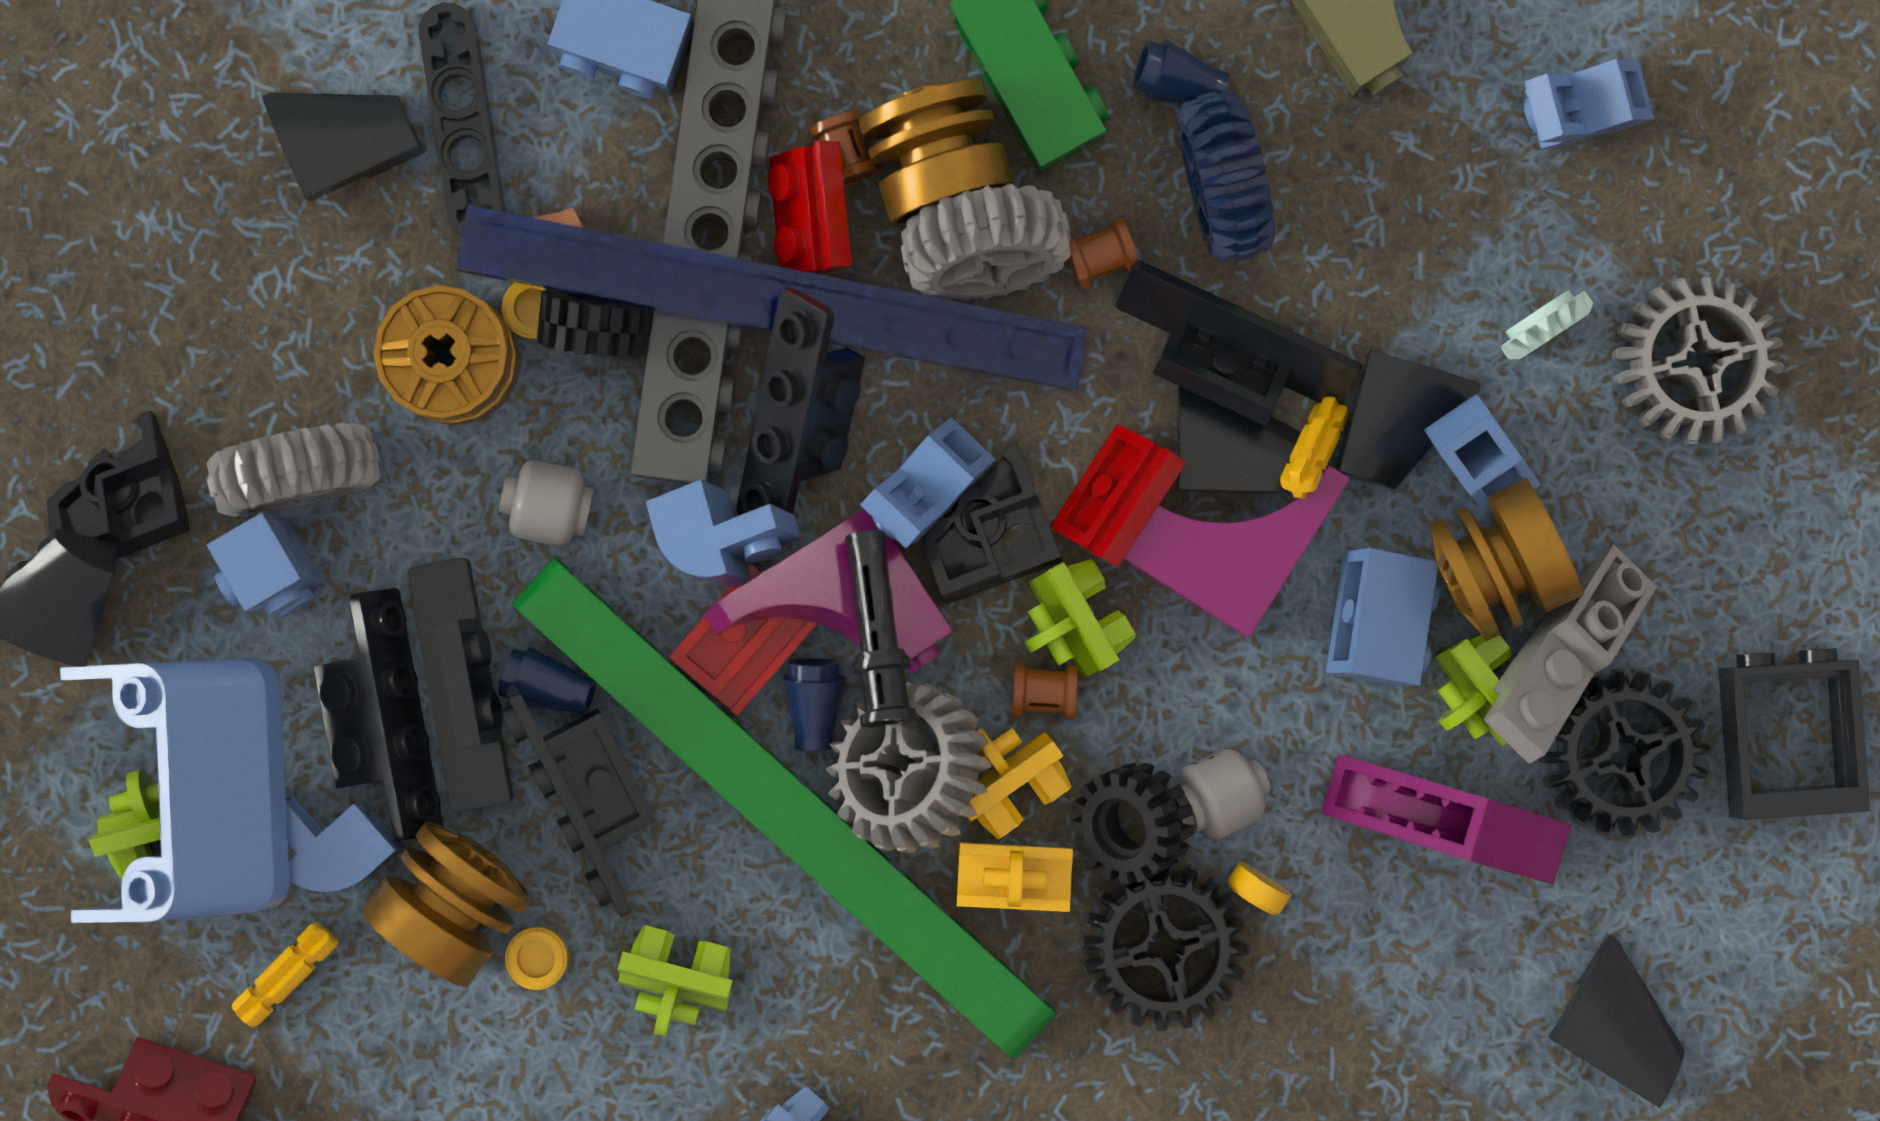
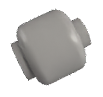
[498,460,593,547]
[1177,748,1270,841]

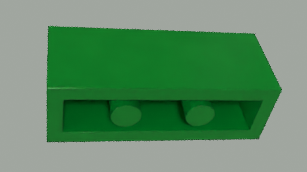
[949,0,1110,175]

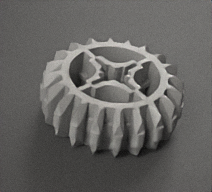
[901,183,1071,303]
[1611,276,1785,445]
[207,423,381,517]
[825,682,993,854]

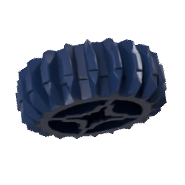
[1177,90,1276,262]

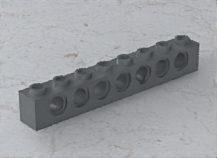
[631,0,788,484]

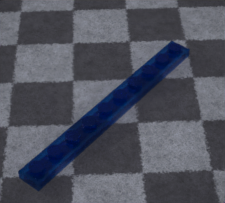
[456,205,1088,391]

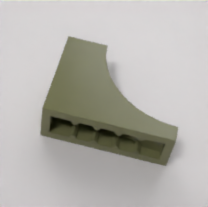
[1290,0,1413,97]

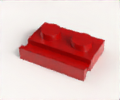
[768,141,852,280]
[1050,423,1186,568]
[669,563,818,716]

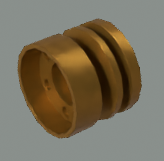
[859,79,1015,226]
[373,285,521,426]
[1427,477,1584,642]
[361,822,533,988]

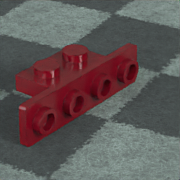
[47,1037,256,1121]

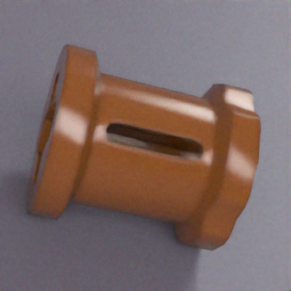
[808,110,881,186]
[1068,217,1138,291]
[1012,662,1078,721]

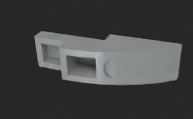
[1484,544,1657,764]

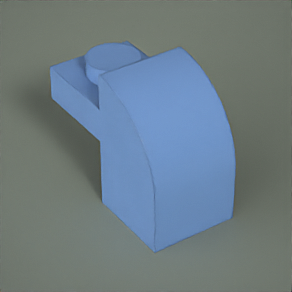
[1524,59,1655,149]
[1424,393,1541,520]
[861,417,996,548]
[646,479,801,587]
[285,787,405,892]

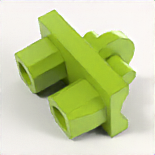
[1024,559,1136,679]
[1434,635,1512,746]
[89,769,161,879]
[618,925,733,1037]

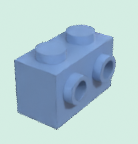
[547,0,694,99]
[206,512,325,617]
[1326,548,1440,686]

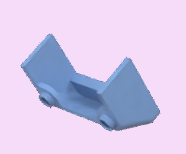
[60,658,289,923]

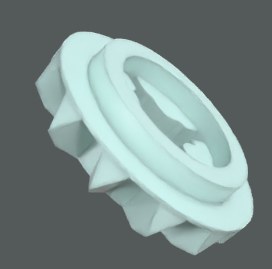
[1500,290,1594,359]

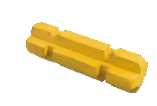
[1280,396,1349,499]
[232,922,338,1027]

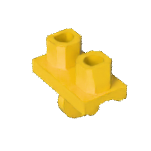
[969,728,1072,839]
[957,842,1073,912]

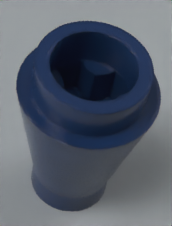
[1133,39,1230,103]
[498,647,596,715]
[783,658,845,752]

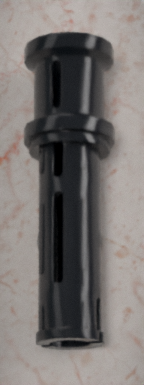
[845,530,917,728]

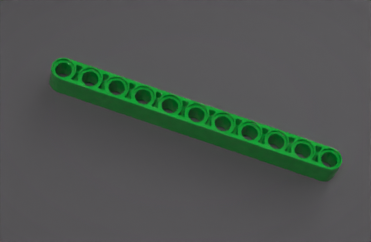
[512,556,1058,1060]

